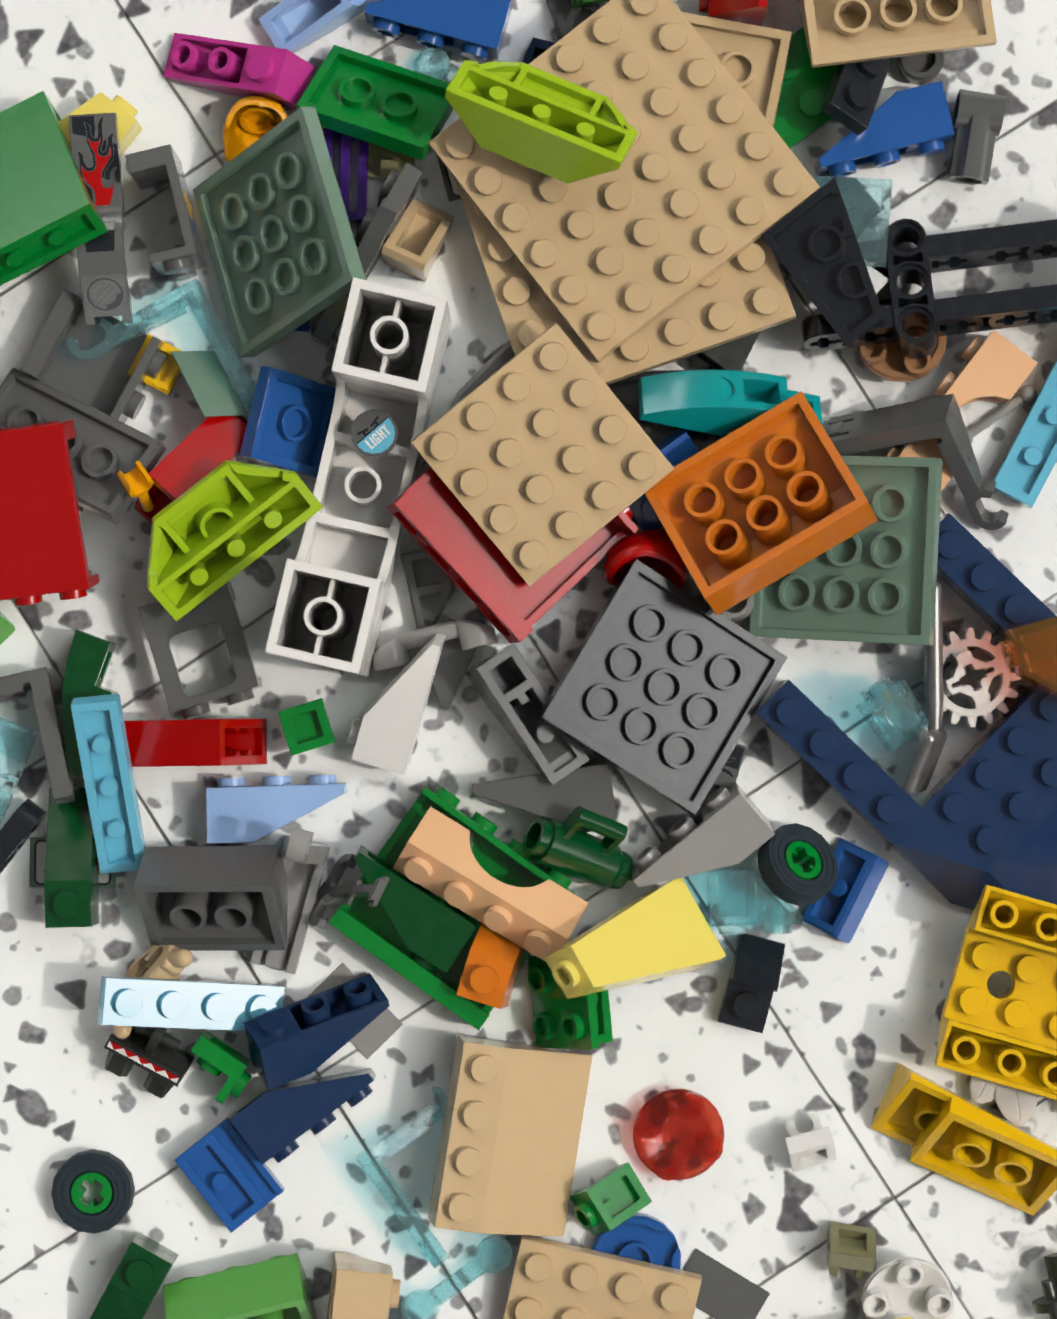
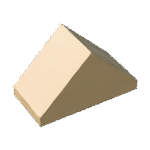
[381,198,455,282]

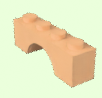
[885,330,1037,491]
[393,807,589,962]

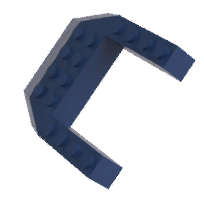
[754,513,1057,910]

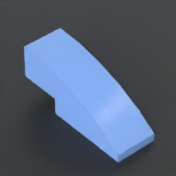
[258,0,381,53]

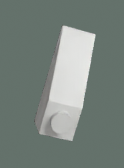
[347,633,446,775]

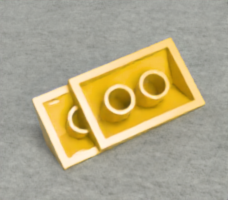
[871,1063,1057,1216]

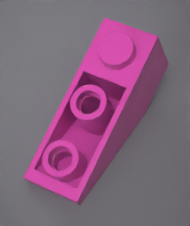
[163,33,315,109]

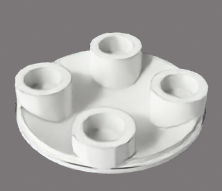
[861,1257,954,1319]

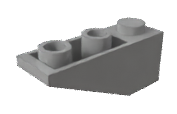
[631,782,775,888]

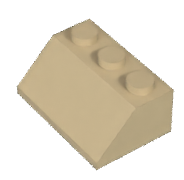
[327,1251,401,1319]

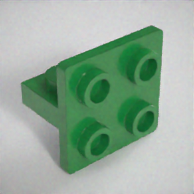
[528,956,613,1050]

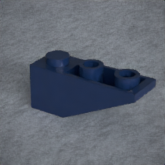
[243,973,390,1091]
[230,1068,376,1164]

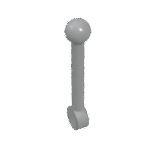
[966,385,1037,444]

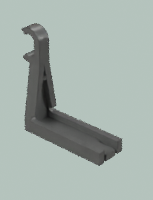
[826,393,1009,530]
[0,667,76,805]

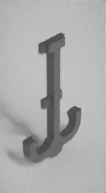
[309,854,390,930]

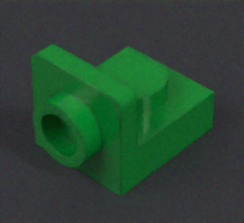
[191,1030,252,1104]
[570,1162,652,1235]

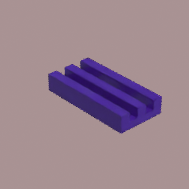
[323,127,370,222]

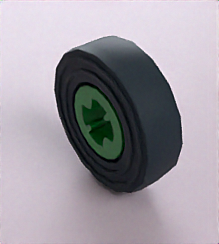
[758,823,838,906]
[51,1149,135,1234]

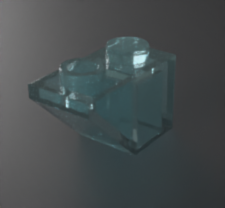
[855,677,930,751]
[706,868,803,935]

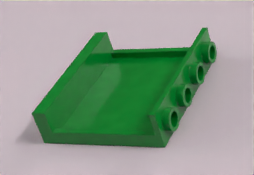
[0,91,108,286]
[328,785,575,1030]

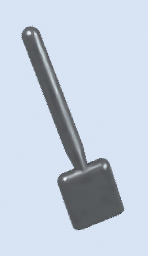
[904,581,947,794]

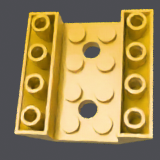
[935,884,1057,1100]

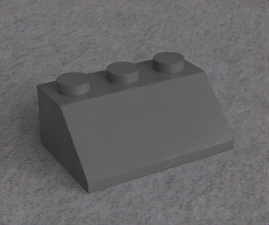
[133,846,288,951]

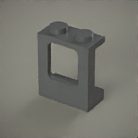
[138,581,263,719]

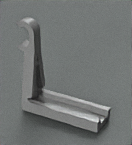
[250,828,331,975]

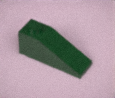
[44,787,100,928]
[354,845,477,973]
[90,1232,179,1319]

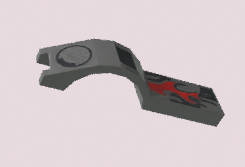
[69,113,133,326]

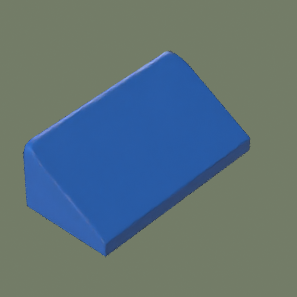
[800,838,889,943]

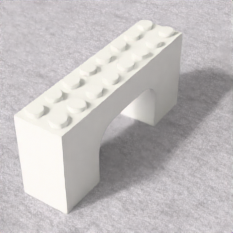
[265,277,452,677]

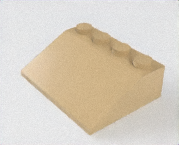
[798,0,997,68]
[428,1035,593,1237]

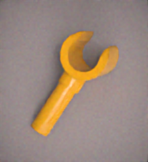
[117,460,154,512]

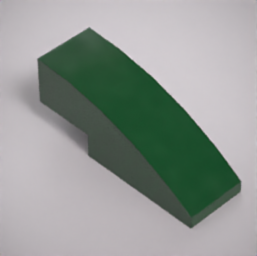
[62,630,118,779]

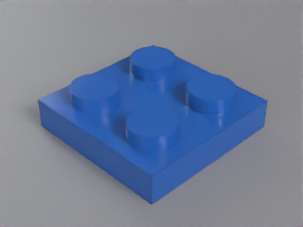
[239,366,336,478]

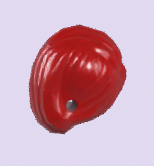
[603,528,688,589]

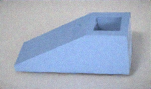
[206,774,348,843]

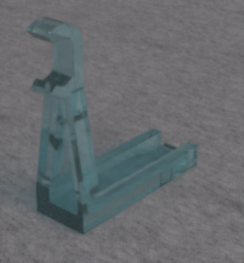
[67,278,257,407]
[356,1086,450,1268]

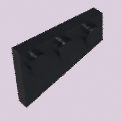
[761,177,884,347]

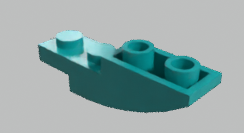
[638,370,823,437]

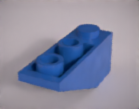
[364,0,512,62]
[815,81,955,179]

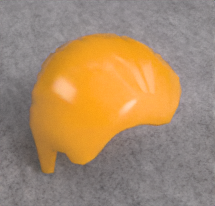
[223,96,288,162]

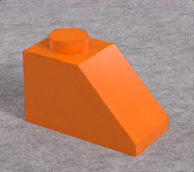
[456,923,525,1009]

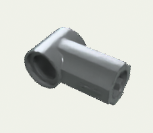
[948,89,1006,185]

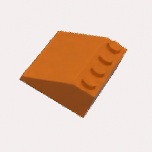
[645,391,878,615]

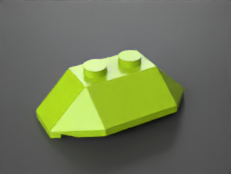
[445,60,638,184]
[147,460,323,622]

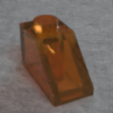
[1001,616,1057,698]

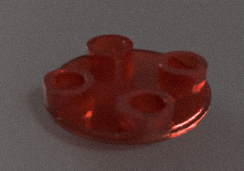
[633,1089,724,1181]

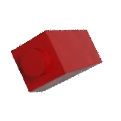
[134,416,248,524]
[124,719,267,767]

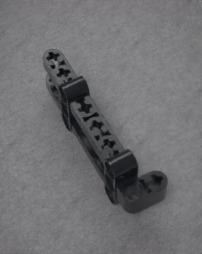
[797,219,1057,359]

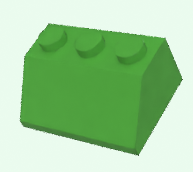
[163,1253,317,1319]

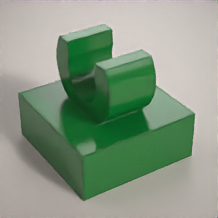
[278,698,336,756]

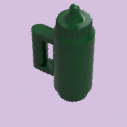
[523,806,633,889]

